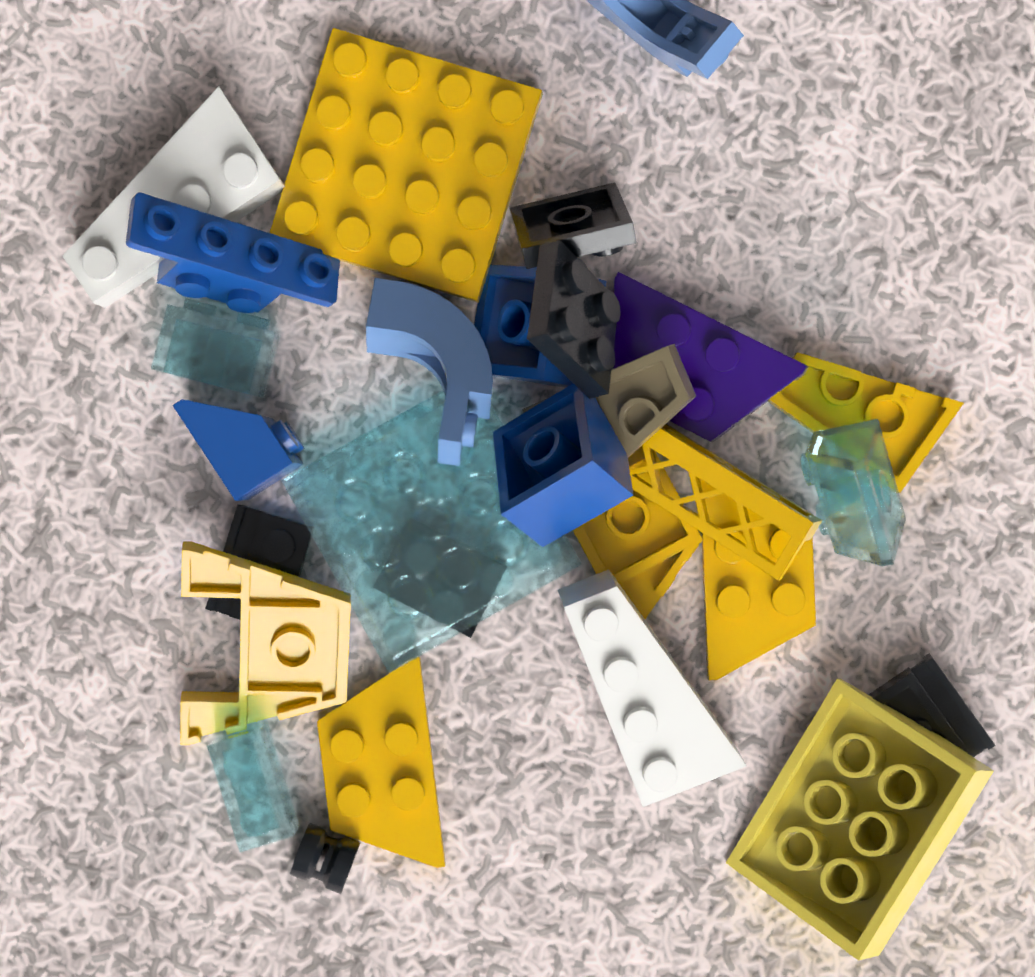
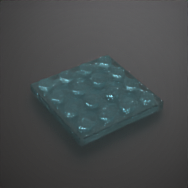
[281,391,582,674]

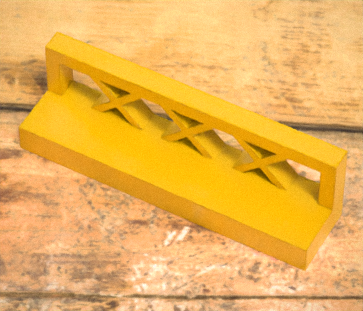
[630,424,822,581]

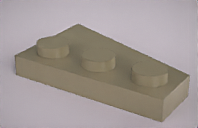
[522,344,696,458]

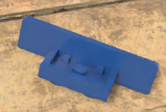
[126,192,340,313]

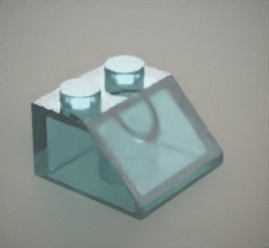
[801,419,906,567]

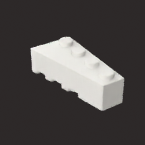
[63,86,285,308]
[557,569,747,807]

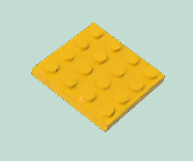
[269,28,543,303]

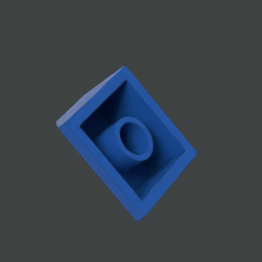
[474,264,607,387]
[493,383,633,547]
[172,399,305,501]

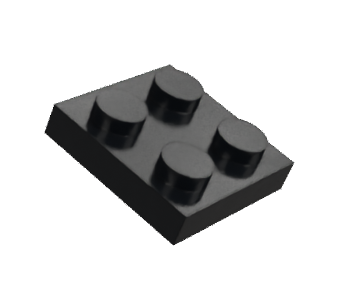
[510,182,637,269]
[527,239,621,399]

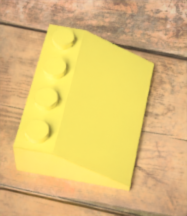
[726,678,994,961]

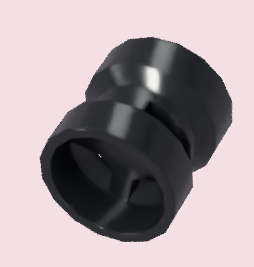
[290,823,361,894]

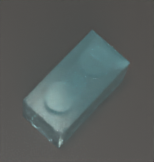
[151,298,281,399]
[207,722,300,852]

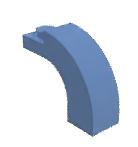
[587,0,744,79]
[366,278,493,466]

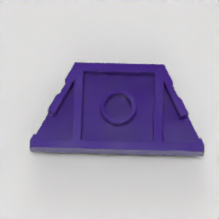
[613,272,808,442]

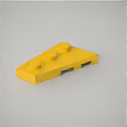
[768,352,964,493]

